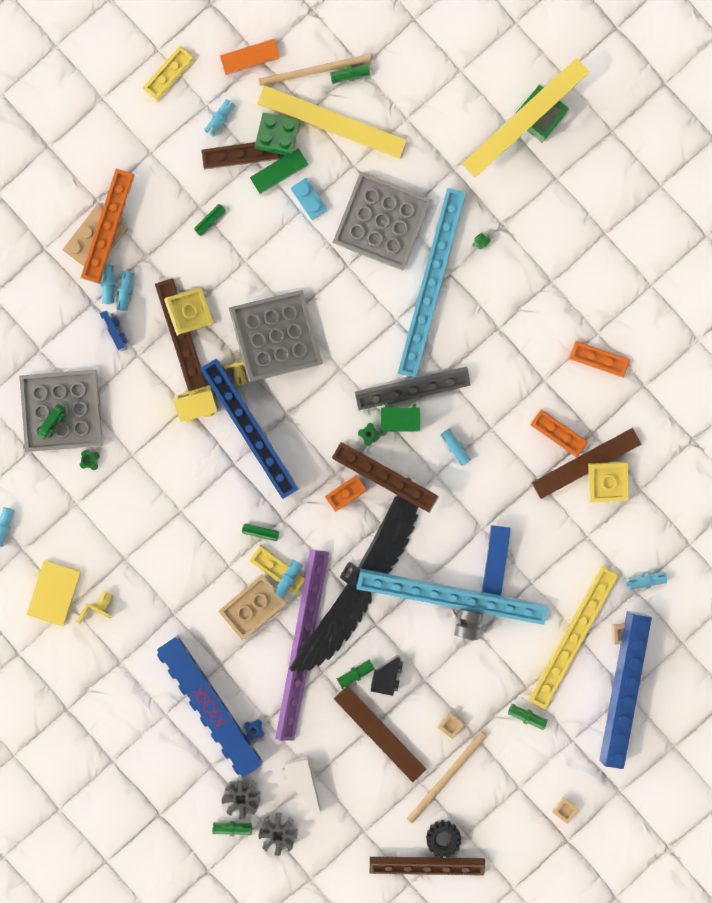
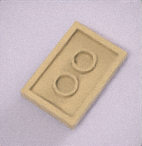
[62,205,128,267]
[218,574,287,641]

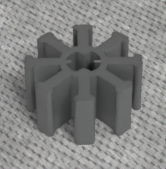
[221,777,262,819]
[258,813,298,856]

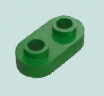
[37,403,67,439]

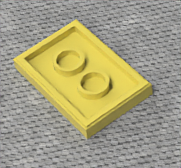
[26,560,81,627]

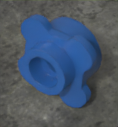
[244,719,265,740]

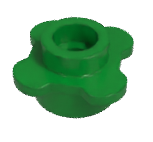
[472,232,491,250]
[358,423,381,446]
[79,450,100,470]

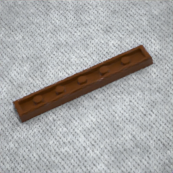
[155,278,207,391]
[531,428,642,499]
[332,442,439,513]
[333,686,427,782]
[369,856,485,876]

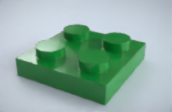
[255,112,300,156]

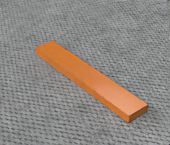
[80,168,135,284]

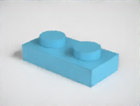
[290,178,328,220]

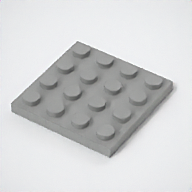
[332,171,432,271]
[228,290,323,383]
[19,369,103,452]

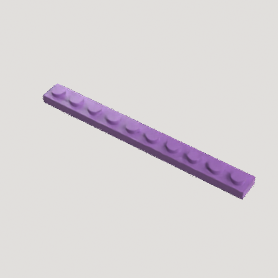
[275,549,329,741]

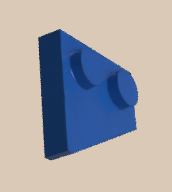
[99,310,129,351]

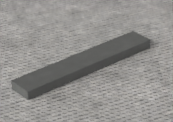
[355,367,471,411]

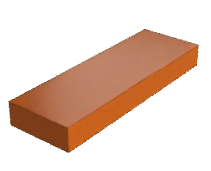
[219,39,280,75]
[569,341,630,378]
[530,409,588,458]

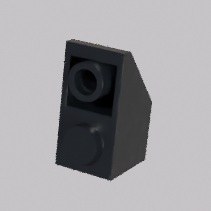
[370,655,403,696]

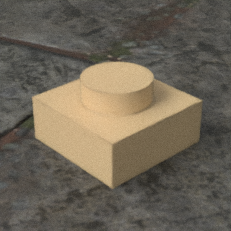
[611,623,625,645]
[437,712,464,739]
[552,796,579,824]

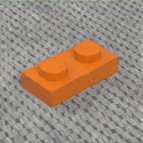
[325,475,367,512]

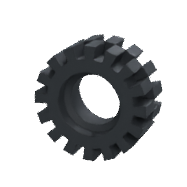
[426,820,461,858]

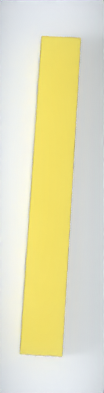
[462,58,590,178]
[257,85,407,159]
[528,566,619,710]

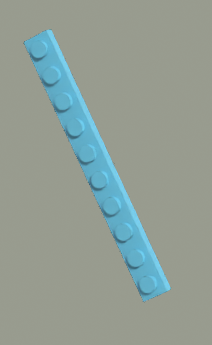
[398,188,466,378]
[357,569,549,625]

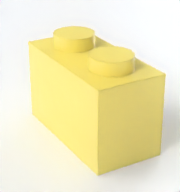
[174,385,218,423]

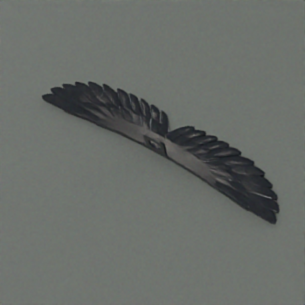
[289,477,419,673]

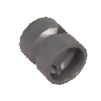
[454,609,483,640]

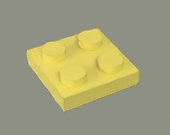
[164,288,214,335]
[588,461,628,503]

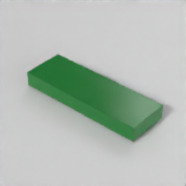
[250,148,309,194]

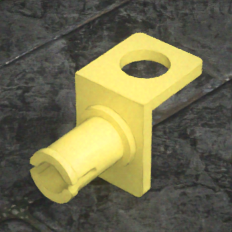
[223,362,247,387]
[76,590,114,625]

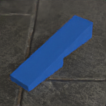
[482,525,511,596]

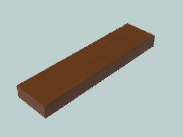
[201,142,279,170]

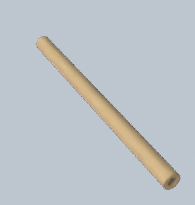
[258,54,371,86]
[407,731,487,823]

